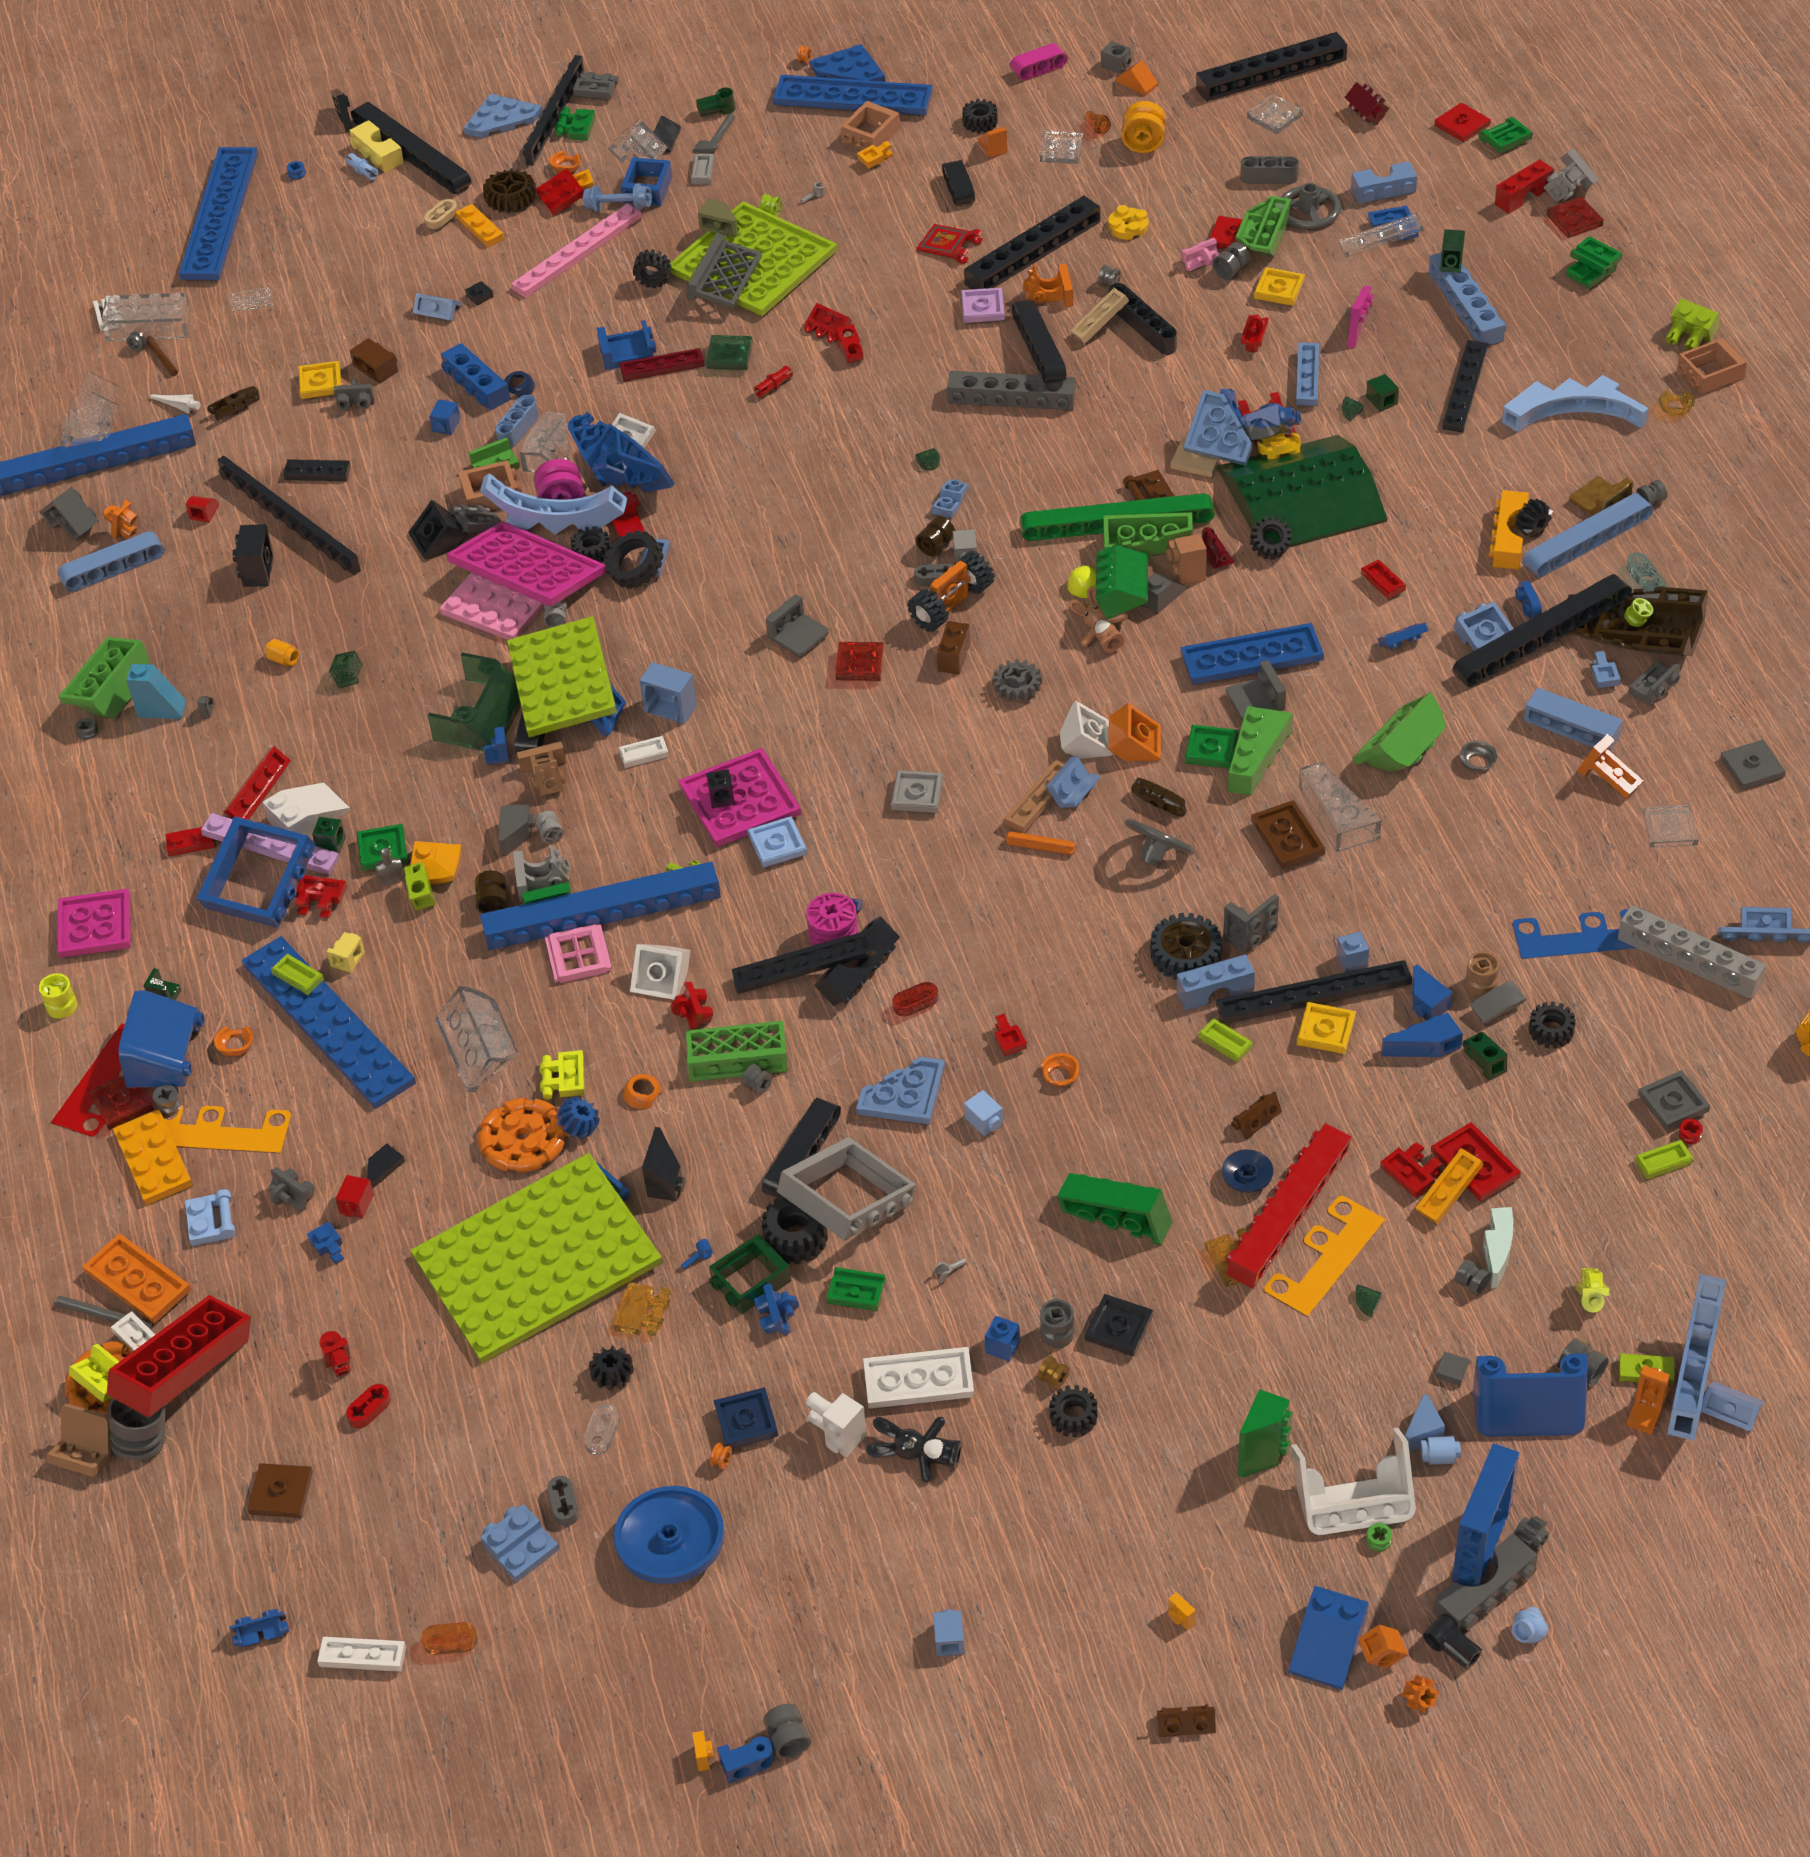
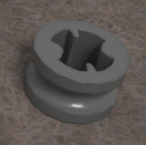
[126,331,147,351]
[75,718,98,740]

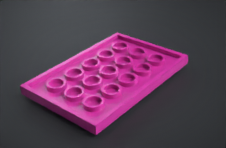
[447,521,606,606]

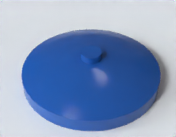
[614,1486,724,1584]

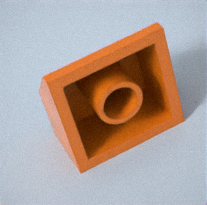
[1108,703,1161,761]

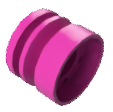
[806,893,858,946]

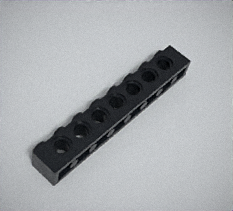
[1196,32,1347,102]
[964,195,1100,290]

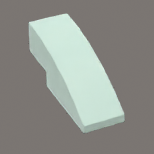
[1483,1207,1513,1289]

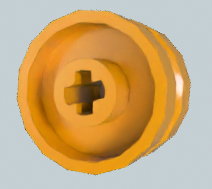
[1121,101,1166,153]

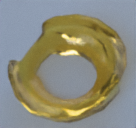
[1658,391,1695,416]

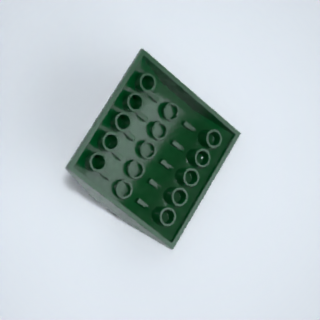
[1217,435,1387,547]

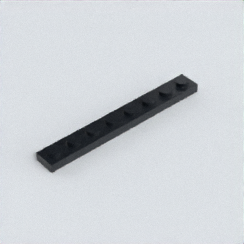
[522,55,584,166]
[1216,960,1413,1024]

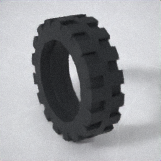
[604,530,664,589]

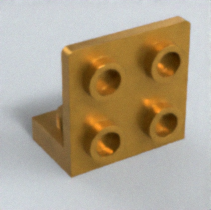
[1569,476,1634,516]

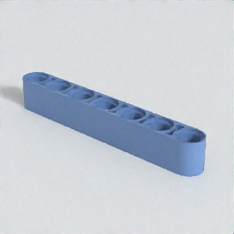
[1522,493,1654,578]

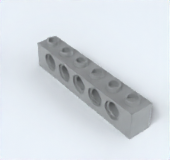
[1618,905,1766,1000]

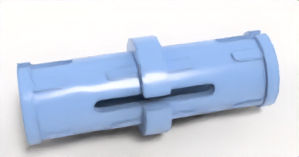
[345,153,379,180]

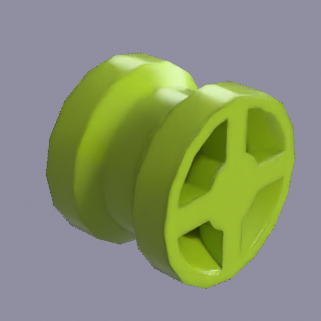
[759,194,782,216]
[1624,598,1653,627]

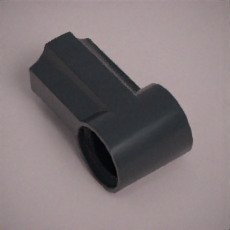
[1423,1614,1482,1669]

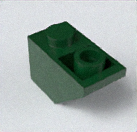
[1440,229,1465,273]

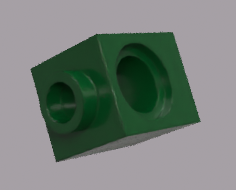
[312,817,346,854]

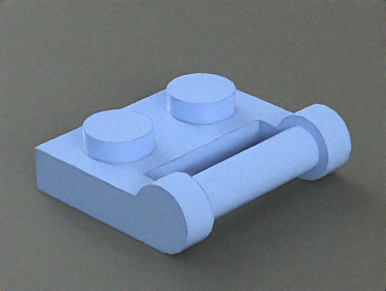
[185,1189,236,1246]

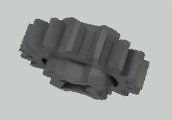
[992,659,1042,702]

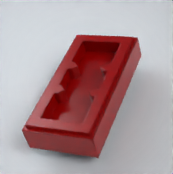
[1361,559,1406,599]

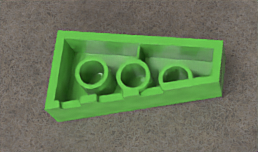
[1104,512,1193,557]
[1228,706,1293,795]

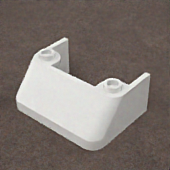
[1291,1428,1416,1535]

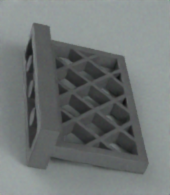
[687,233,762,308]

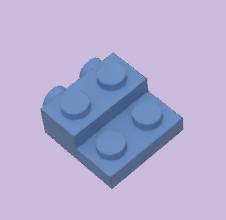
[1453,601,1513,651]
[481,1504,560,1583]

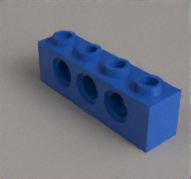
[441,343,511,411]

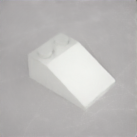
[262,783,350,836]

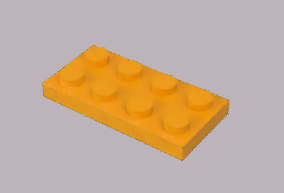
[113,1109,193,1206]

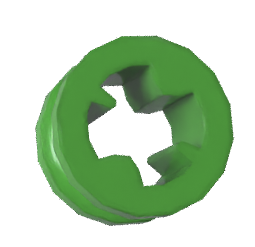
[1367,1523,1392,1552]

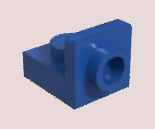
[484,727,509,765]

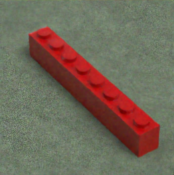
[1225,1123,1352,1289]

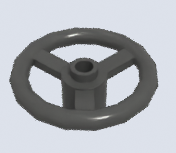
[1281,183,1341,229]
[1125,819,1195,867]

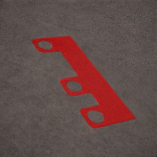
[51,1023,126,1136]

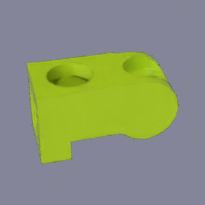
[404,862,436,911]

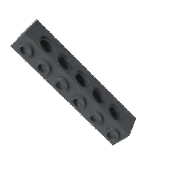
[947,371,1076,410]

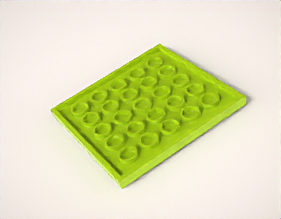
[670,201,838,316]

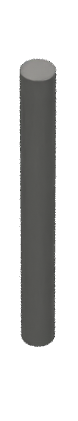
[56,1296,153,1330]

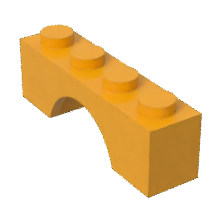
[1489,490,1529,570]

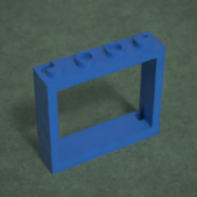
[196,816,316,928]
[1452,1443,1520,1587]

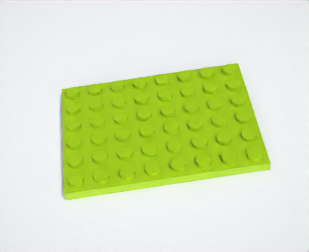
[410,1153,663,1364]

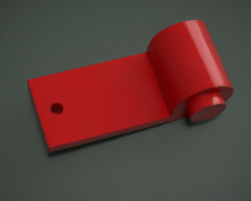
[612,491,644,537]

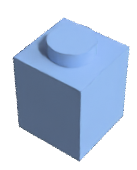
[964,1090,1003,1136]

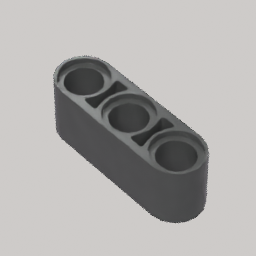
[1240,156,1299,184]

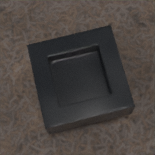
[465,281,494,306]

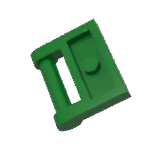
[1478,117,1533,153]

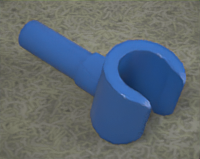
[680,1239,713,1270]

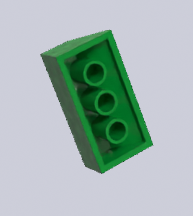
[1095,545,1148,619]

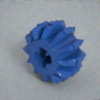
[556,1096,600,1140]

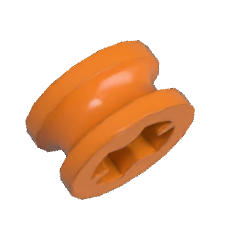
[797,45,812,64]
[710,1443,732,1470]

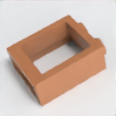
[841,101,900,150]
[1677,338,1747,395]
[458,460,522,511]

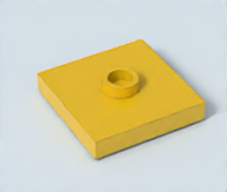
[1254,267,1305,306]
[298,361,342,399]
[1297,1002,1356,1055]

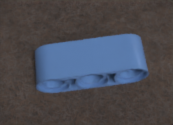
[495,395,538,449]

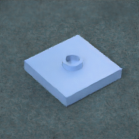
[747,816,807,868]

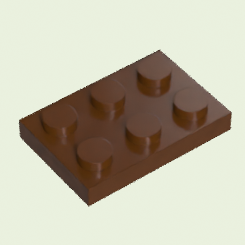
[1251,800,1325,869]

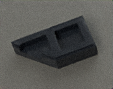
[367,1143,405,1188]

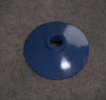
[1222,1149,1273,1193]

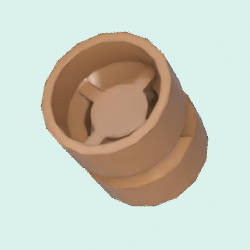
[1465,951,1500,997]

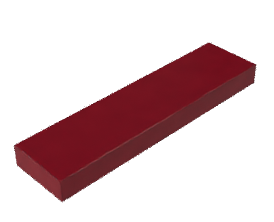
[619,348,705,382]

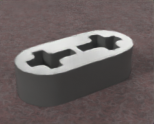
[914,563,953,586]
[548,1476,579,1526]

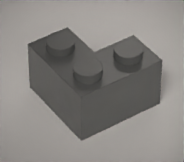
[39,487,99,541]

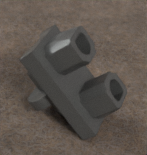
[334,379,375,410]
[269,1167,314,1212]

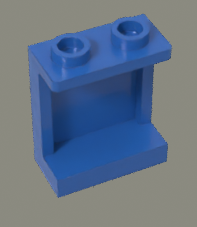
[596,320,656,370]

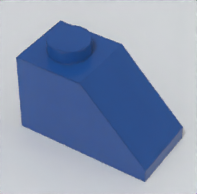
[1412,964,1453,1021]

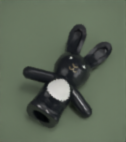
[866,1417,963,1483]

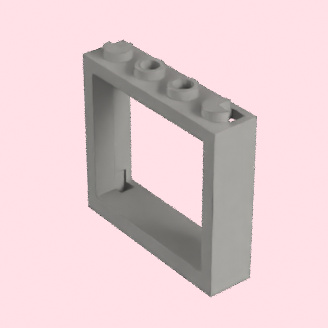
[777,1137,916,1241]

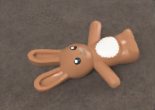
[1069,587,1128,653]

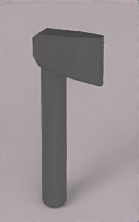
[693,113,735,153]

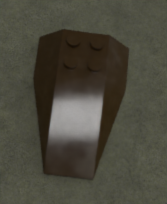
[1567,587,1708,656]

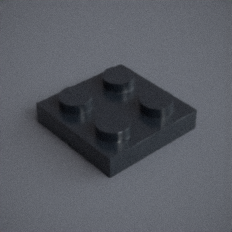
[1085,1294,1153,1357]

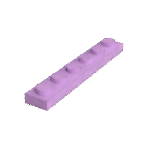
[201,813,339,876]

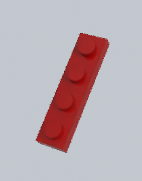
[223,746,291,820]

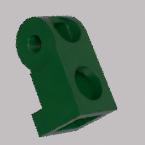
[1463,1032,1507,1081]

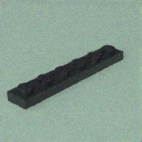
[1442,340,1488,433]
[732,930,877,994]

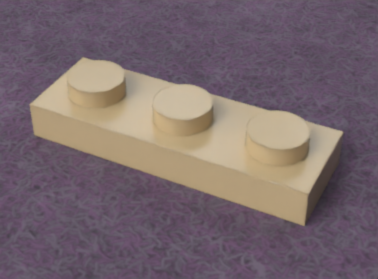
[1070,288,1129,344]

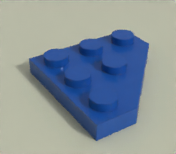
[809,44,885,82]

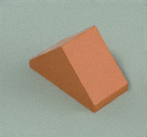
[1115,60,1158,95]
[977,126,1007,158]

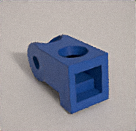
[717,1736,774,1784]

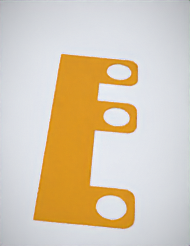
[164,1105,291,1153]
[1264,1196,1385,1316]

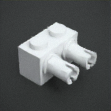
[806,1392,867,1458]

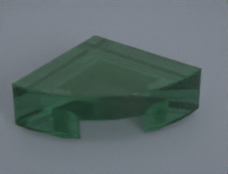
[1342,396,1363,422]
[1355,1284,1382,1318]

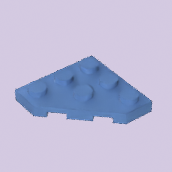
[464,94,543,138]
[1183,389,1252,466]
[856,1057,945,1125]

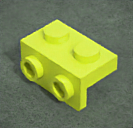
[69,1344,119,1403]

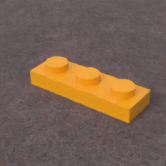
[455,204,505,248]
[1416,1148,1483,1225]

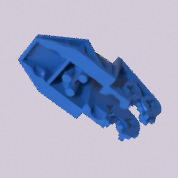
[568,412,675,493]

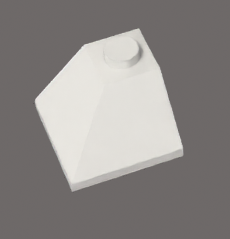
[1059,701,1113,759]
[630,944,691,1000]

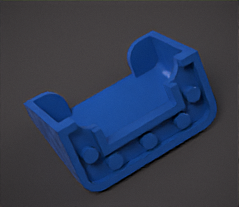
[119,990,204,1087]
[1472,1353,1588,1437]

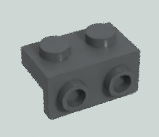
[1628,661,1680,705]

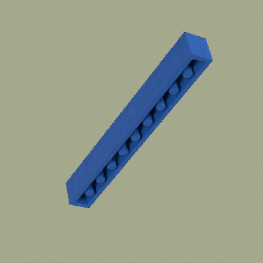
[0,414,196,496]
[480,861,721,951]

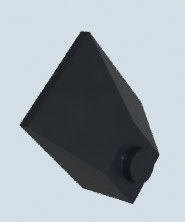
[408,500,467,560]
[642,1127,686,1202]

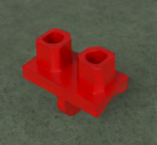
[1241,314,1269,352]
[670,982,713,1030]
[319,1331,351,1377]

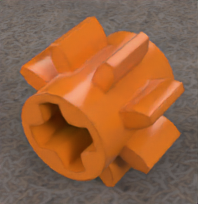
[1401,1674,1439,1713]

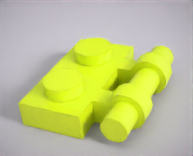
[540,1050,585,1100]

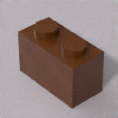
[350,338,398,384]
[937,621,970,675]

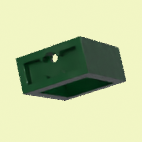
[709,1234,792,1314]

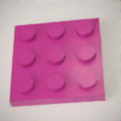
[57,888,131,958]

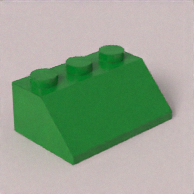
[1238,1389,1293,1477]

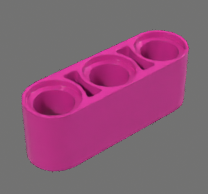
[1010,43,1068,81]

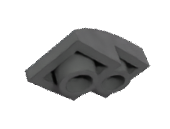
[1470,980,1527,1026]

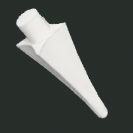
[150,394,201,414]

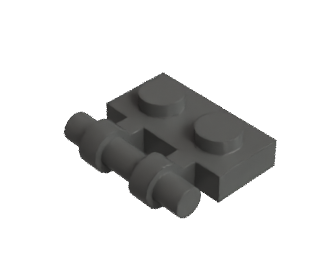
[573,72,619,99]

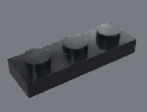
[283,459,351,481]

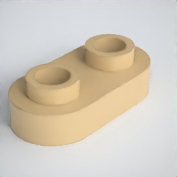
[424,199,458,229]

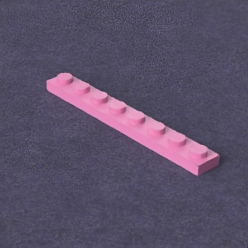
[511,203,642,298]

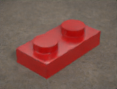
[165,827,215,857]

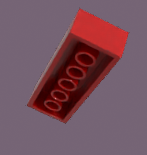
[106,1295,251,1417]

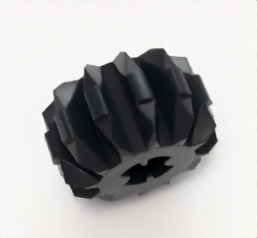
[1515,499,1552,537]
[589,1345,634,1391]

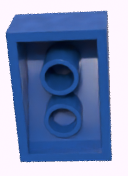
[1288,1585,1369,1690]

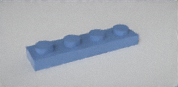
[1296,342,1319,406]

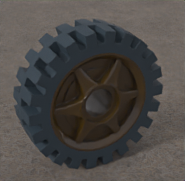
[1150,913,1222,980]

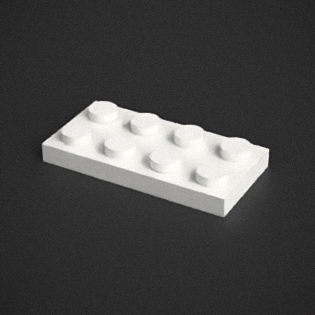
[863,1347,974,1409]

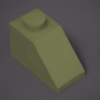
[698,198,738,237]

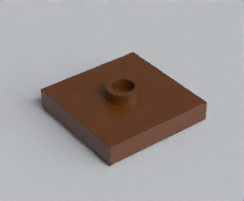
[247,1463,313,1518]

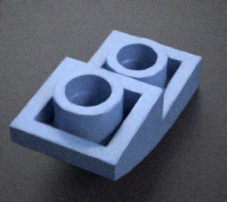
[932,479,969,519]

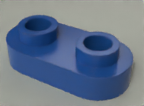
[1515,581,1542,619]

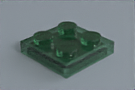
[706,335,753,370]

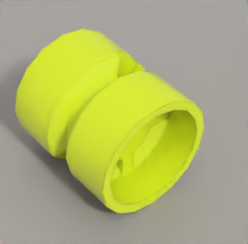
[39,973,77,1019]

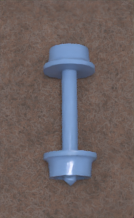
[583,183,652,212]

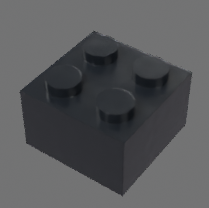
[232,524,274,587]

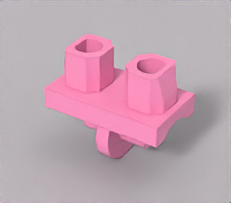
[1180,238,1219,272]

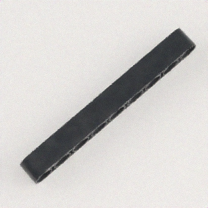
[351,102,472,194]
[1452,574,1632,687]

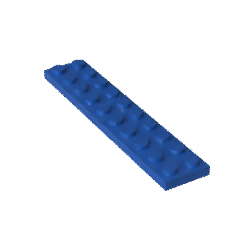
[179,147,258,281]
[241,936,416,1109]

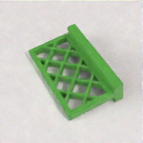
[686,1021,788,1082]

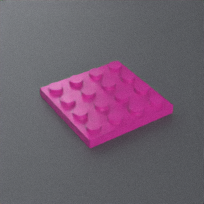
[678,748,801,848]

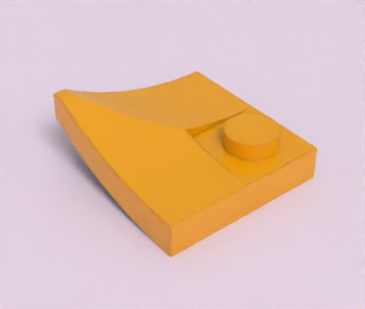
[411,841,462,885]

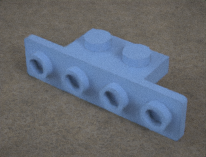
[1716,907,1810,943]

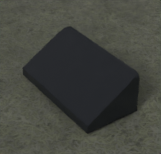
[651,116,681,152]

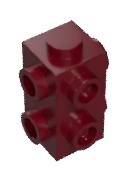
[1344,82,1390,124]

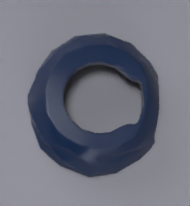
[504,371,535,398]

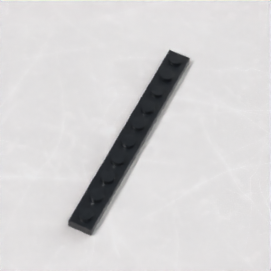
[217,455,361,575]

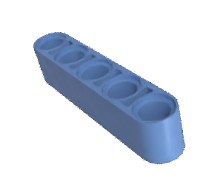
[57,531,165,592]

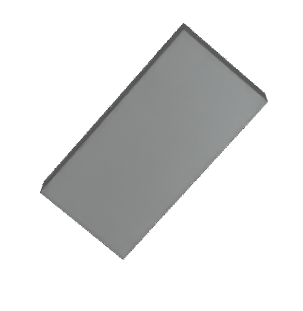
[691,154,715,184]

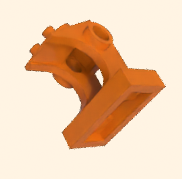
[1023,264,1073,307]

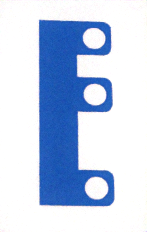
[1513,908,1643,959]

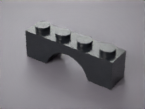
[814,916,900,1006]

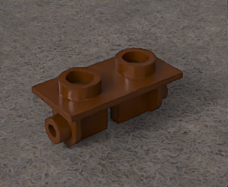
[1231,1091,1282,1139]
[1156,1704,1216,1737]

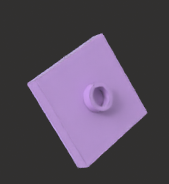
[961,288,1005,323]

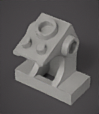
[1544,148,1599,203]
[513,845,571,902]

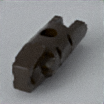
[207,386,260,420]
[1131,777,1187,817]

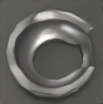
[1460,741,1498,772]

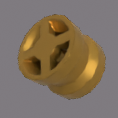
[1037,1356,1070,1389]

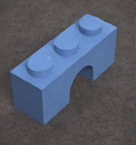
[1351,162,1417,203]
[1177,954,1255,1011]

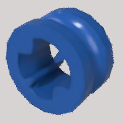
[287,161,306,180]

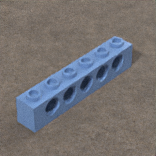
[1428,253,1506,346]

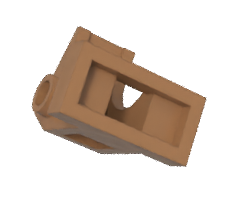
[517,742,566,796]

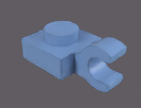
[1591,651,1621,688]

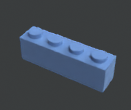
[1524,687,1623,751]

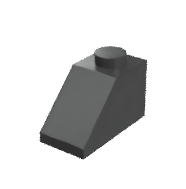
[1143,573,1186,614]
[498,804,535,856]

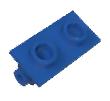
[229,1609,289,1648]

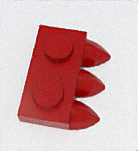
[805,303,852,343]

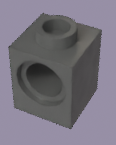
[1101,41,1132,74]

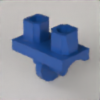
[754,1283,799,1335]

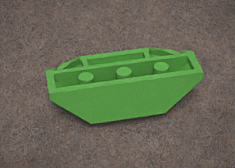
[1236,196,1291,256]

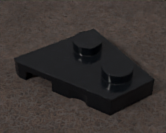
[331,89,353,132]

